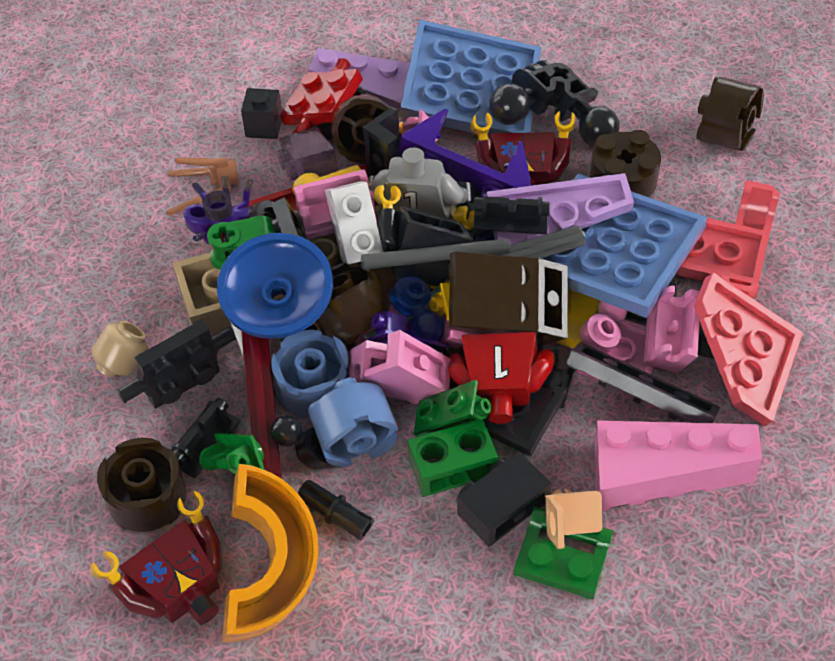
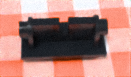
[473,194,550,235]
[171,398,241,479]

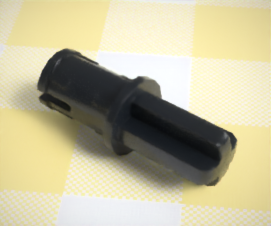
[298,480,374,541]

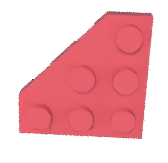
[694,272,803,426]

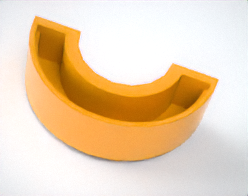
[222,464,318,642]

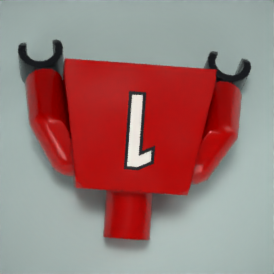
[443,332,560,424]

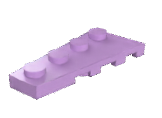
[309,48,410,109]
[486,173,634,245]

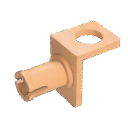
[545,488,603,549]

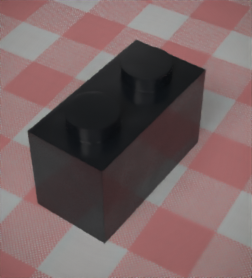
[457,451,551,547]

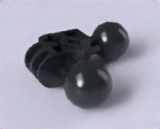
[489,60,620,147]

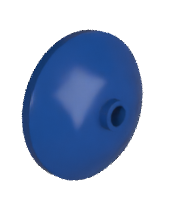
[217,233,333,339]

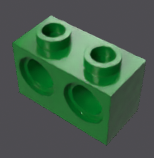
[407,420,498,497]

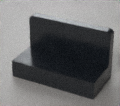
[363,107,400,177]

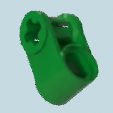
[207,216,276,270]

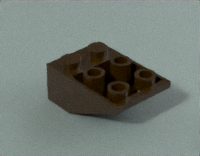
[449,251,568,346]

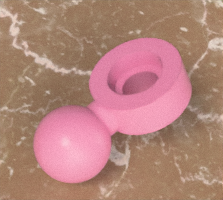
[580,301,628,353]

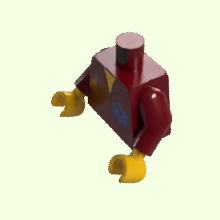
[470,111,575,186]
[90,491,222,625]

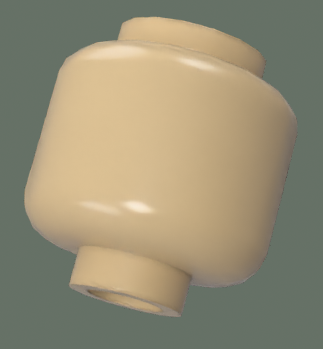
[91,320,148,377]

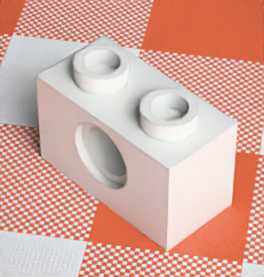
[325,181,383,264]

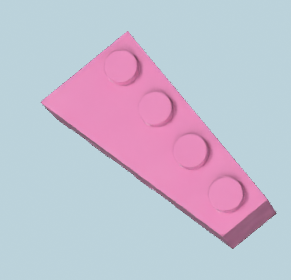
[594,420,762,511]

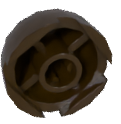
[331,94,390,164]

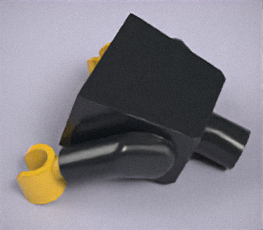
[374,185,474,297]

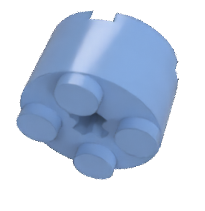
[271,329,349,419]
[308,377,398,467]

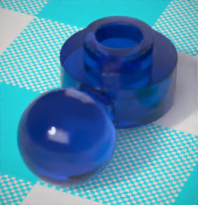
[390,276,444,340]

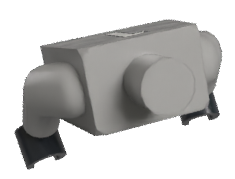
[368,147,474,218]

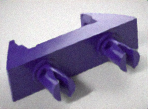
[398,109,531,211]

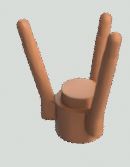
[166,157,239,216]

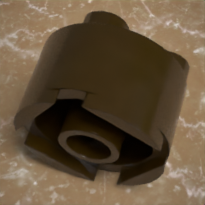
[696,76,764,151]
[590,130,661,197]
[316,261,390,346]
[97,438,187,532]

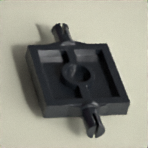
[116,320,237,409]

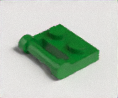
[513,507,614,600]

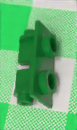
[413,380,491,436]
[199,433,265,474]

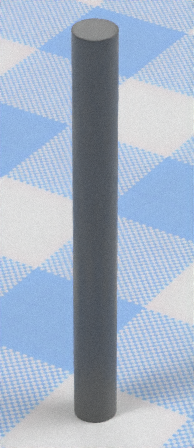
[361,238,510,270]

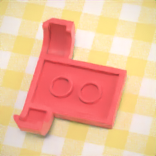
[675,180,780,299]

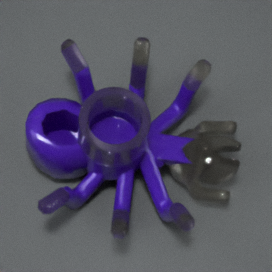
[183,176,260,245]

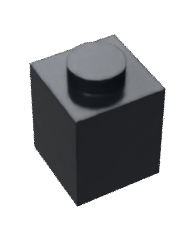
[241,88,282,139]

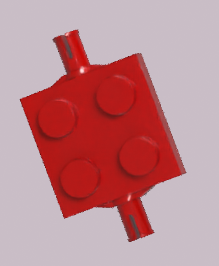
[279,58,363,141]

